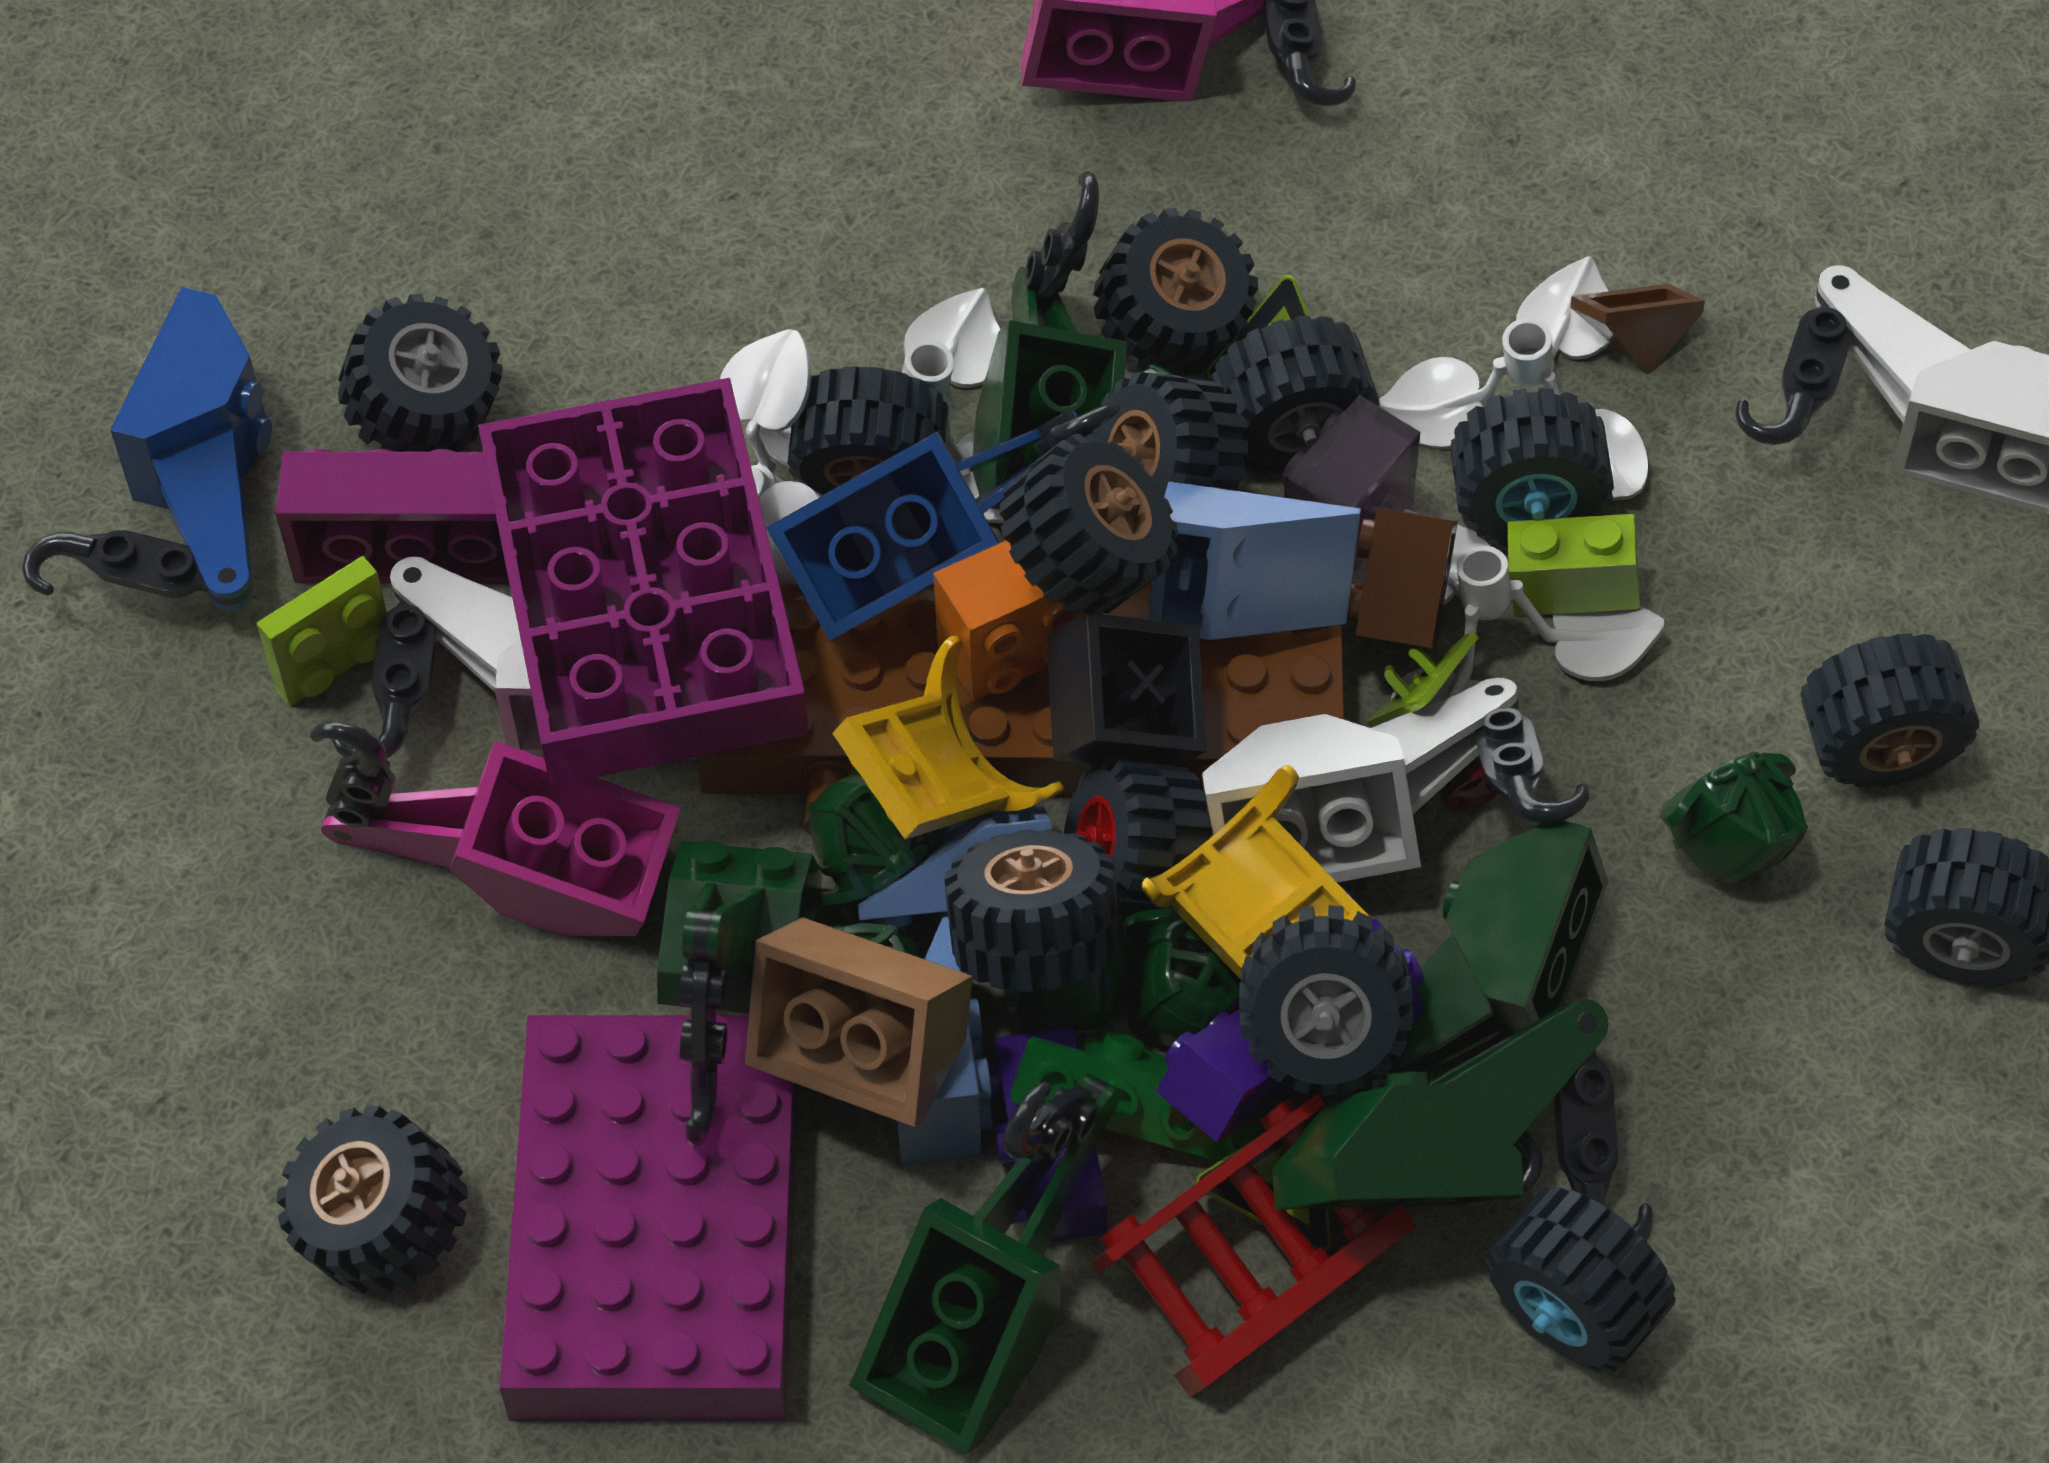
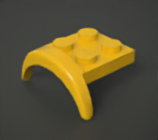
[832,635,1064,839]
[1142,765,1368,979]

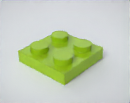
[256,556,387,707]

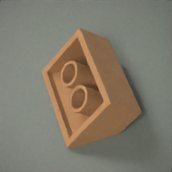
[745,917,973,1127]

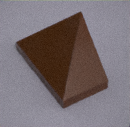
[1570,284,1705,374]

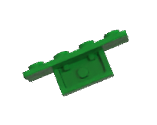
[1010,1032,1277,1161]

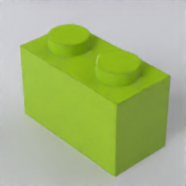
[1508,514,1640,617]

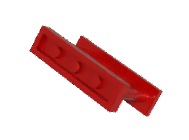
[1091,1093,1417,1397]

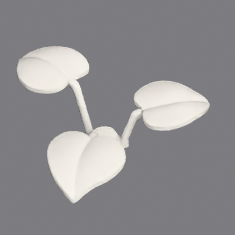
[1377,256,1648,501]
[760,288,1005,523]
[720,330,819,585]
[1391,509,1665,707]

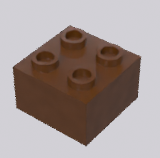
[1347,508,1458,648]

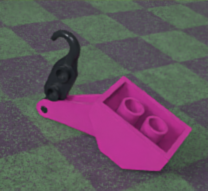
[1020,0,1356,106]
[310,722,681,936]

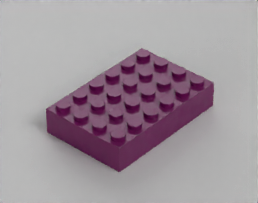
[478,377,809,786]
[499,1015,799,1421]

